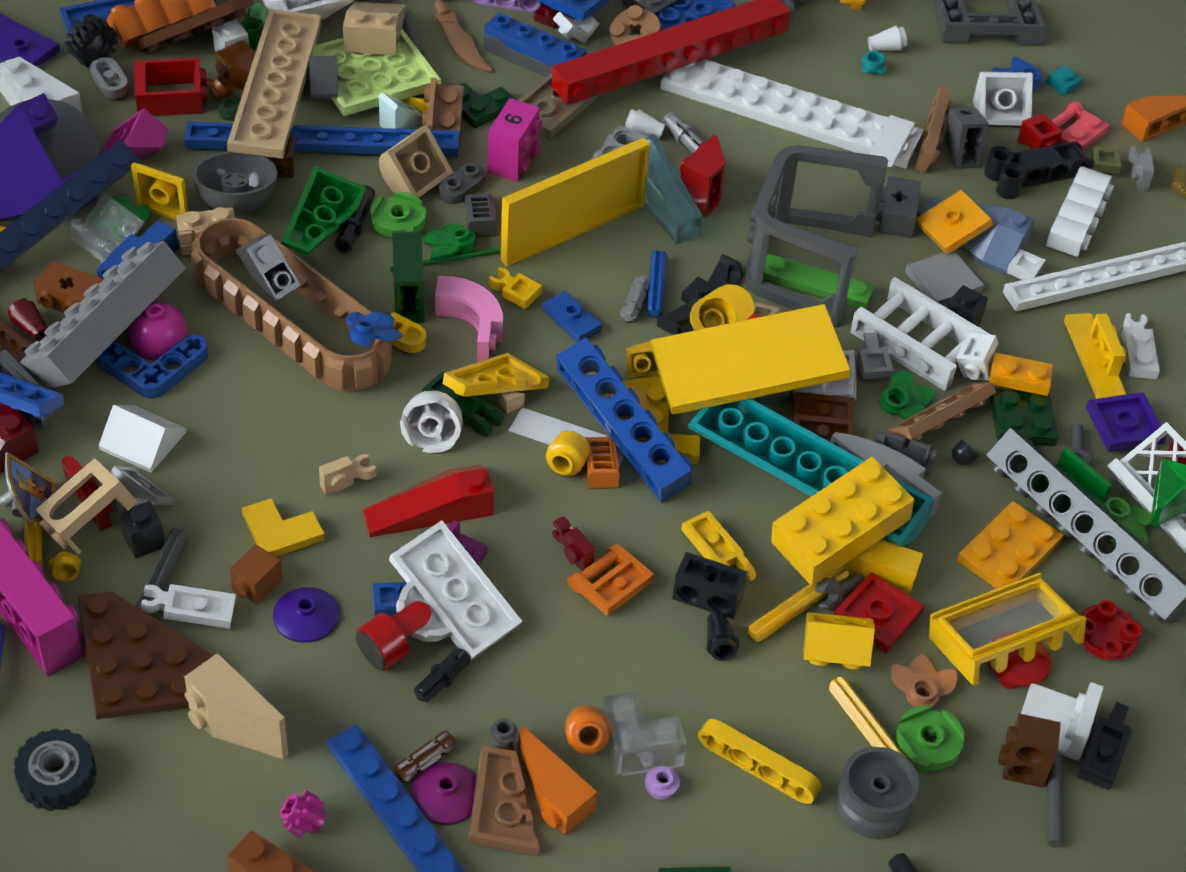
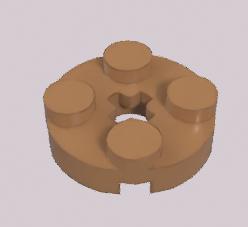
[609,5,661,46]

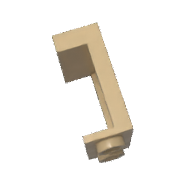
[35,458,138,555]

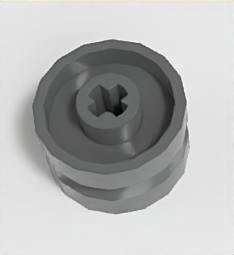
[836,746,920,839]

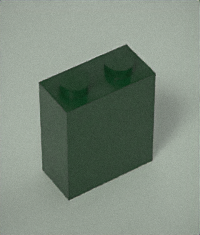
[392,232,425,323]

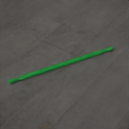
[390,247,501,272]

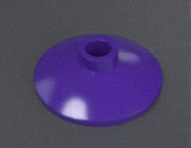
[273,587,339,643]

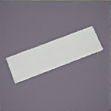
[508,407,624,466]

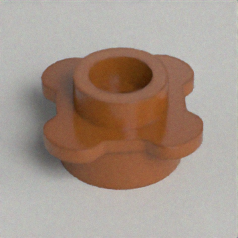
[206,76,234,102]

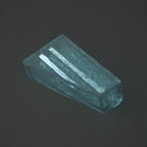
[630,134,703,244]

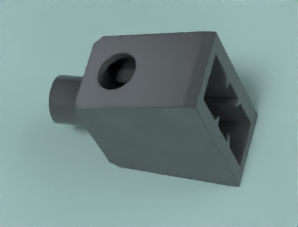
[945,107,989,169]

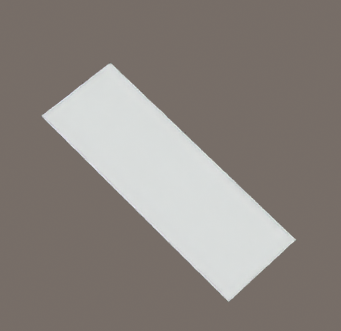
[869,115,915,167]

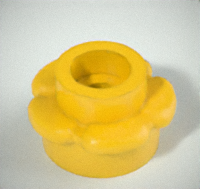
[48,551,81,582]

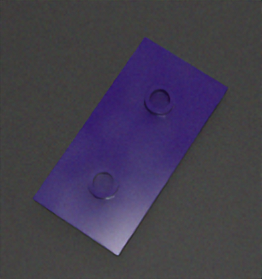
[0,14,60,67]

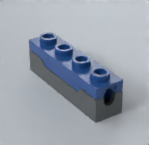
[484,12,587,77]

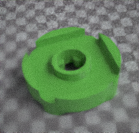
[370,192,427,238]
[895,705,965,773]

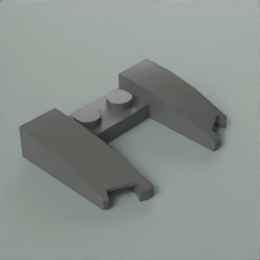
[936,0,1046,45]

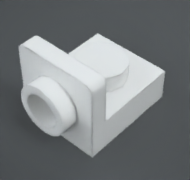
[956,332,998,381]

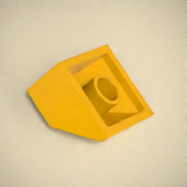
[131,163,188,221]

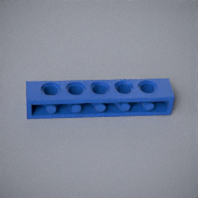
[556,337,693,503]

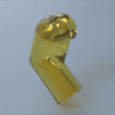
[1171,167,1186,199]

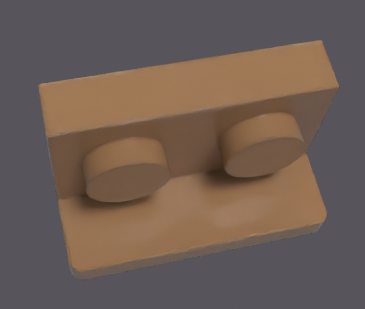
[422,77,464,139]

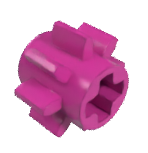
[281,790,326,838]

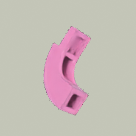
[435,275,503,362]

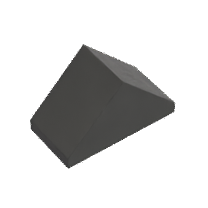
[309,55,338,99]

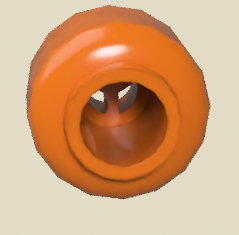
[564,705,611,754]

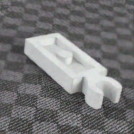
[1121,313,1160,379]
[141,584,236,629]

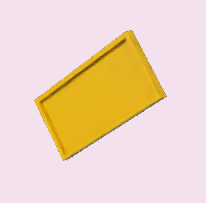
[501,137,650,267]
[651,304,850,415]

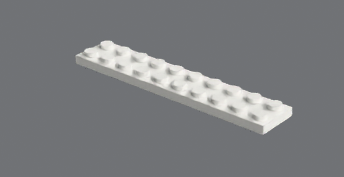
[660,59,924,169]

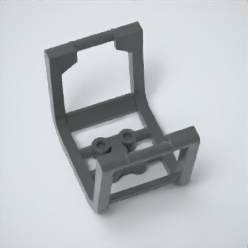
[745,145,888,327]

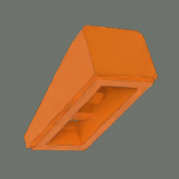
[584,437,620,488]

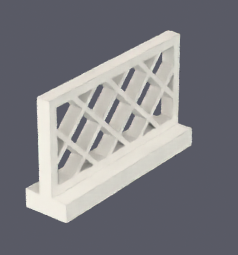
[1107,422,1186,553]

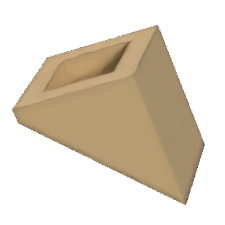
[497,392,525,414]

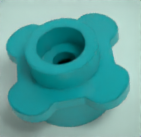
[861,51,887,74]

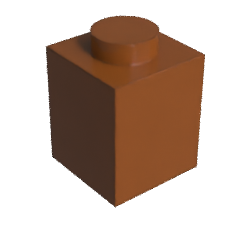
[229,544,283,604]

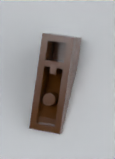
[215,40,256,90]

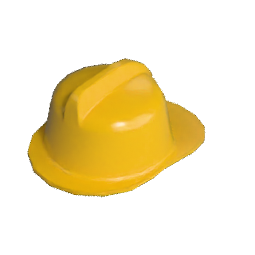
[690,284,754,331]

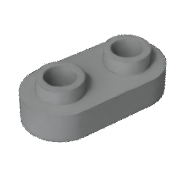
[90,57,129,99]

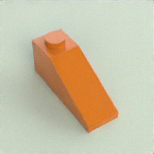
[1121,95,1186,142]
[518,726,597,836]

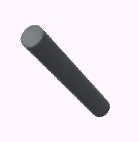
[398,3,425,57]
[1048,752,1063,847]

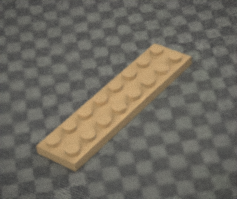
[227,9,321,159]

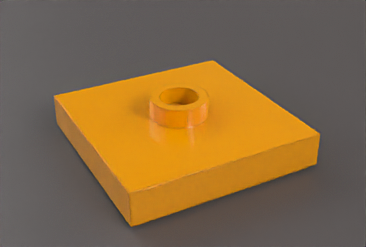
[916,190,993,255]

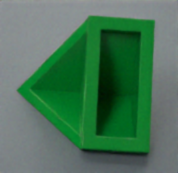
[1150,458,1186,527]

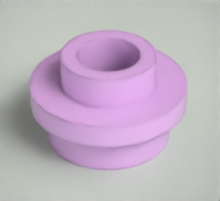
[645,766,680,800]

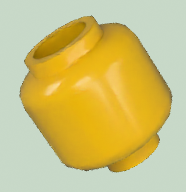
[546,431,590,477]

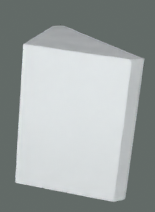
[973,72,1033,126]
[99,405,187,473]

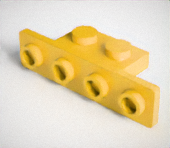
[1064,313,1127,399]

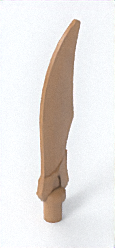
[434,0,493,73]

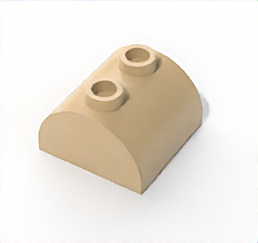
[379,125,454,197]

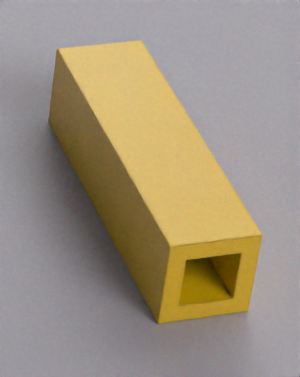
[843,540,923,596]

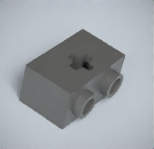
[876,176,921,238]

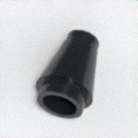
[707,612,739,661]

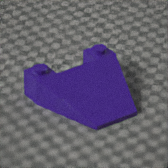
[0,93,99,222]

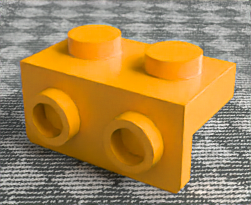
[989,352,1053,396]

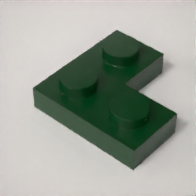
[459,82,516,129]

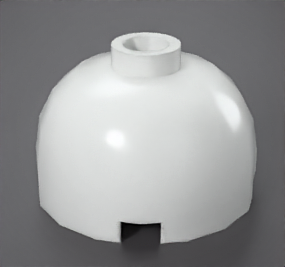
[400,391,463,453]

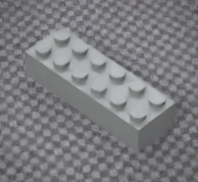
[19,241,186,389]

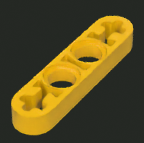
[698,718,822,804]

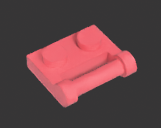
[1052,101,1109,152]

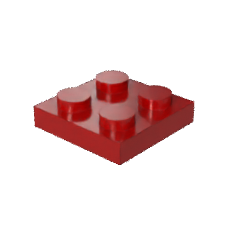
[834,572,925,654]

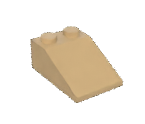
[343,1,406,56]
[184,653,289,759]

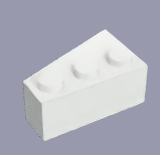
[0,57,83,113]

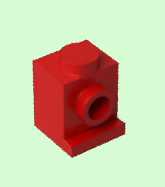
[1017,113,1063,149]

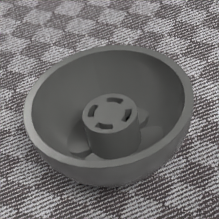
[192,151,277,215]

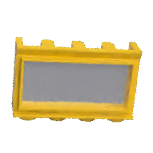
[929,572,1086,686]

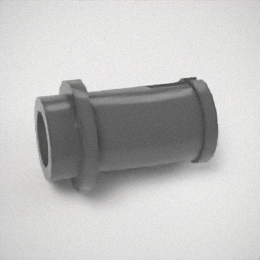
[490,719,518,751]

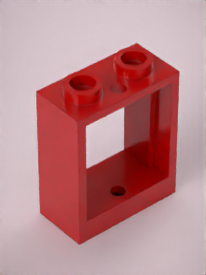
[134,58,208,116]

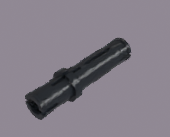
[335,185,375,253]

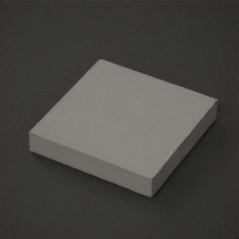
[905,251,984,306]

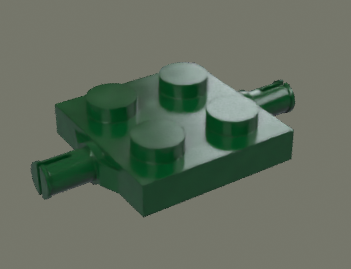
[989,388,1059,460]

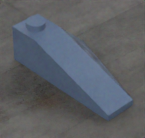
[917,197,1035,275]

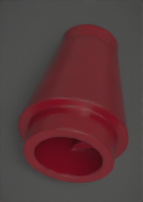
[8,298,48,341]

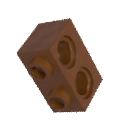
[998,713,1061,788]

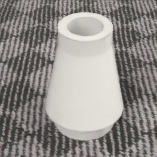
[868,26,907,51]
[625,109,665,139]

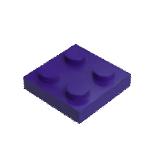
[1086,392,1167,452]

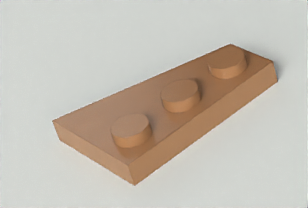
[468,745,540,856]

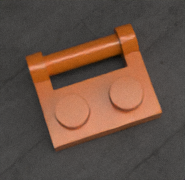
[567,543,654,617]

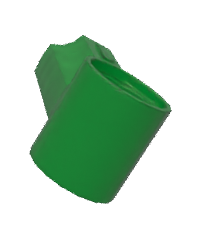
[240,3,268,52]

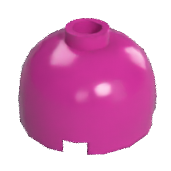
[128,302,188,360]

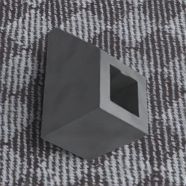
[235,234,301,301]

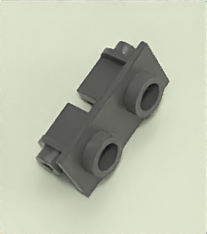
[875,430,937,476]

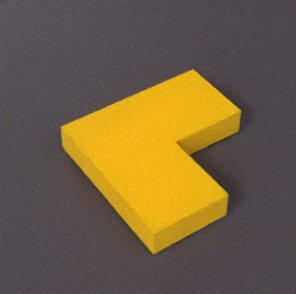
[242,498,325,557]

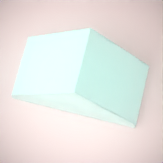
[379,92,423,129]

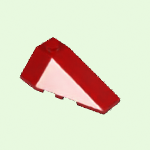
[363,464,494,537]

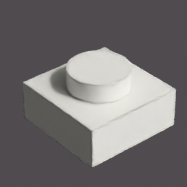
[1007,249,1045,280]

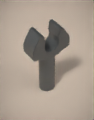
[1063,424,1093,466]
[815,573,865,611]

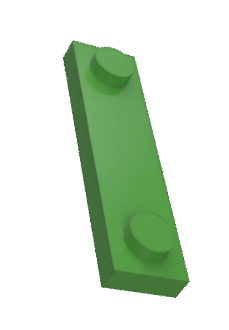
[763,253,875,309]

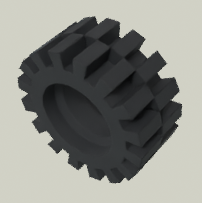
[65,15,118,67]

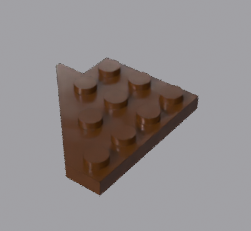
[134,0,254,53]
[78,592,214,720]

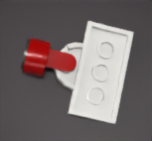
[355,520,523,671]

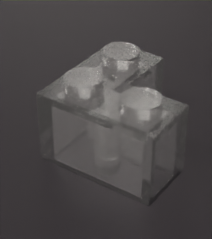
[602,692,687,777]

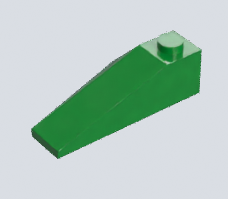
[281,165,366,256]

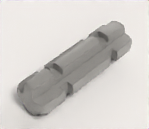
[620,275,650,322]

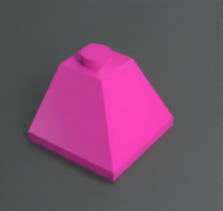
[100,108,169,159]

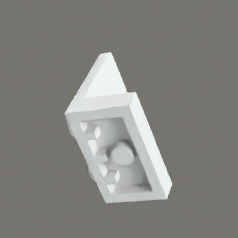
[1021,682,1104,761]

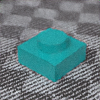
[1046,65,1084,96]

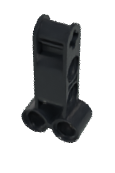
[984,142,1093,199]

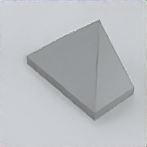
[111,466,176,515]

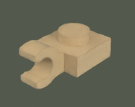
[319,454,376,495]

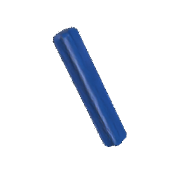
[647,250,667,318]

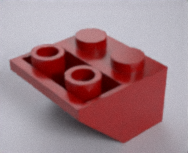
[677,135,725,218]

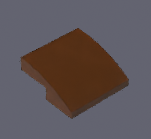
[792,392,855,442]

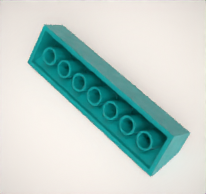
[688,399,934,547]

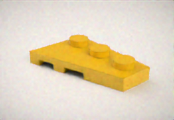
[443,353,550,397]

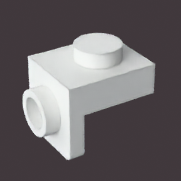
[553,12,599,43]

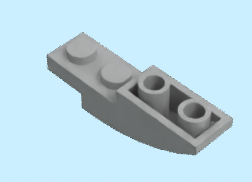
[830,432,942,518]

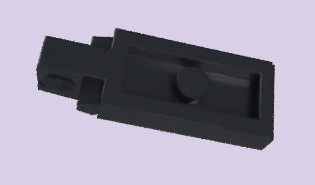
[1077,702,1132,790]

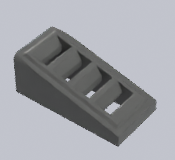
[465,194,497,237]

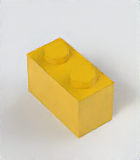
[803,612,875,669]

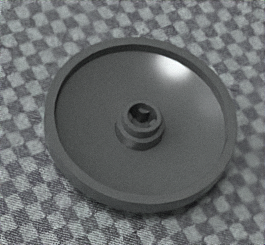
[0,99,100,179]

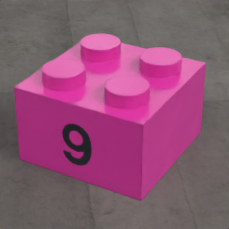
[487,98,542,182]

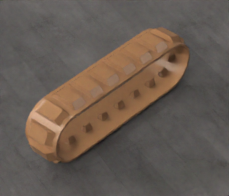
[191,218,392,393]

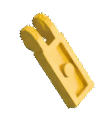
[681,511,756,582]

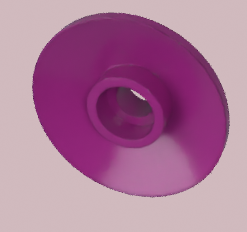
[411,762,477,825]

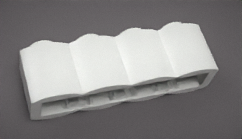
[1046,166,1114,257]

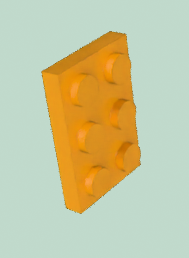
[957,501,1064,589]

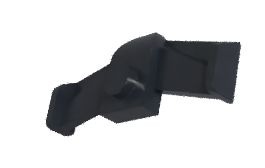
[657,254,744,335]

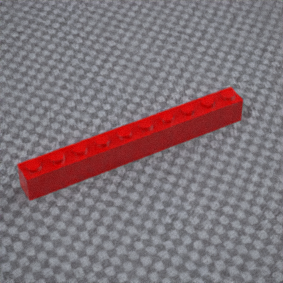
[551,0,791,105]

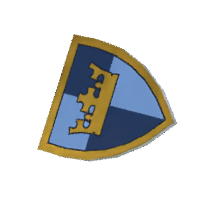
[0,452,55,524]

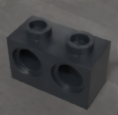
[672,552,748,619]

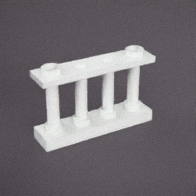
[850,277,990,391]

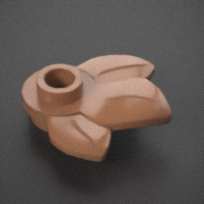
[891,653,957,708]

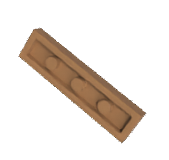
[914,85,952,174]
[889,382,996,443]

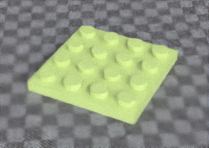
[309,29,441,116]

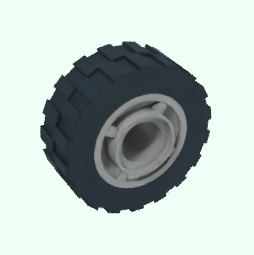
[14,728,96,811]

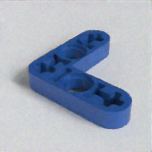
[96,335,209,399]

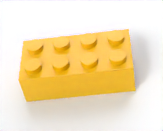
[771,457,914,586]

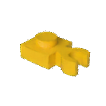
[489,267,542,309]

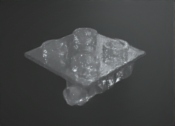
[69,193,145,263]

